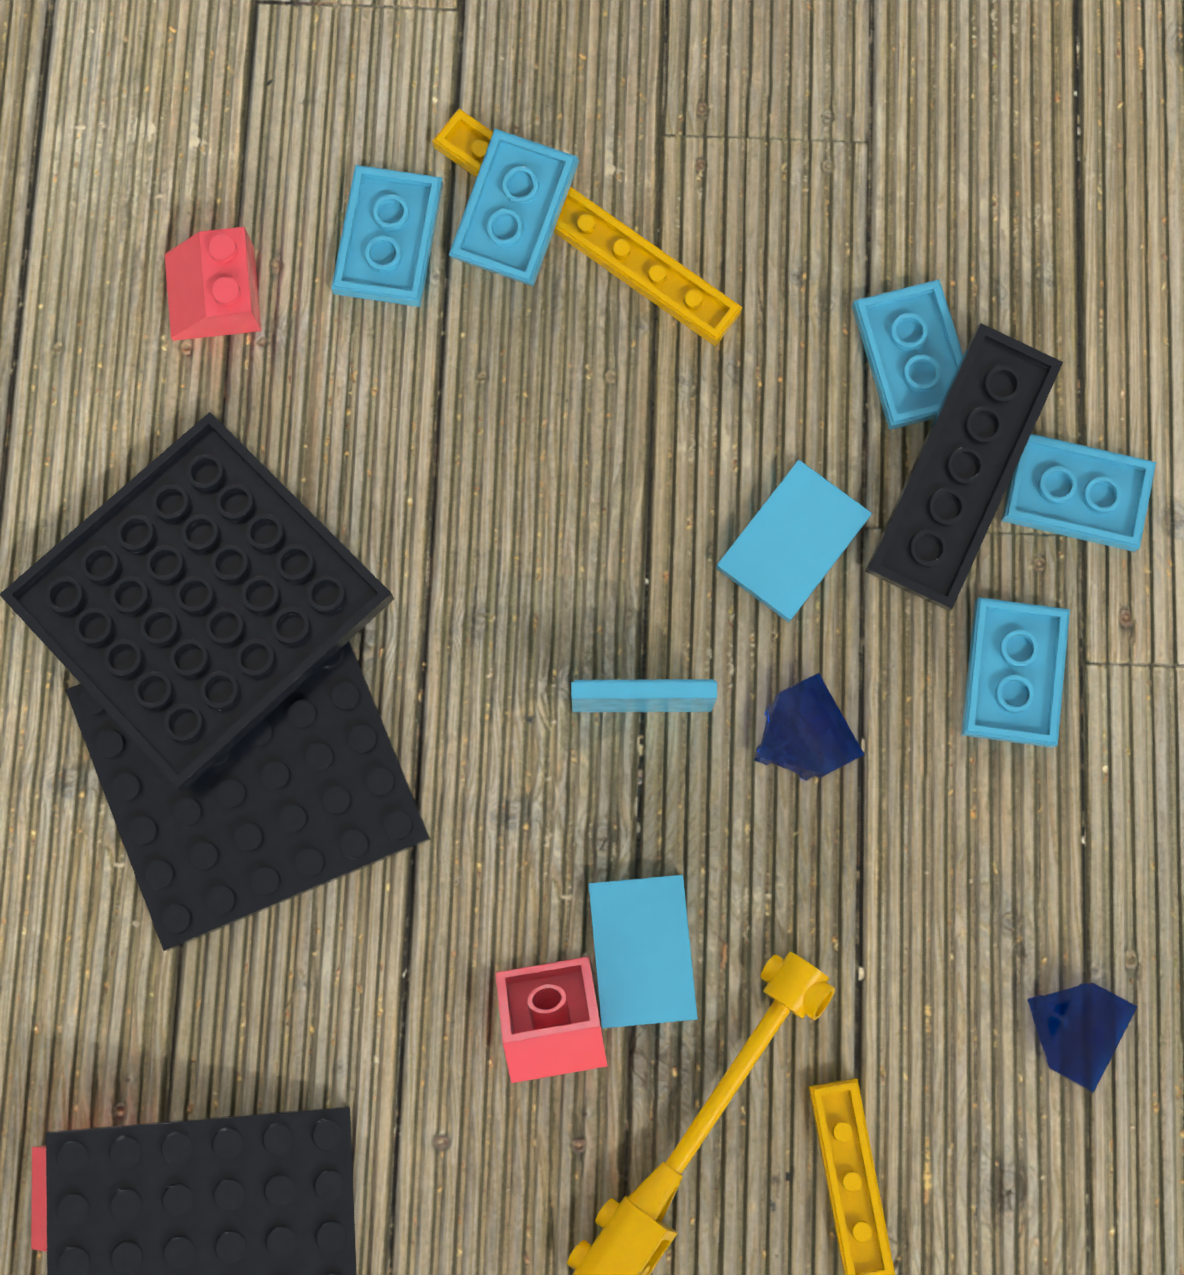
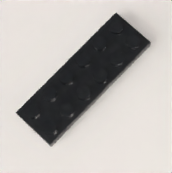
[865,323,1063,611]

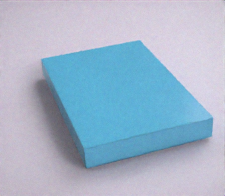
[449,129,579,287]
[331,165,443,307]
[852,279,963,430]
[1001,434,1156,552]
[716,460,872,623]
[961,597,1070,748]
[571,679,717,712]
[589,875,698,1028]

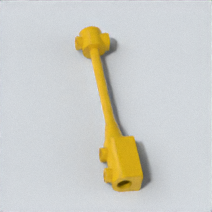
[567,951,835,1275]

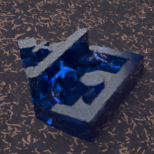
[754,673,865,781]
[1027,983,1138,1093]

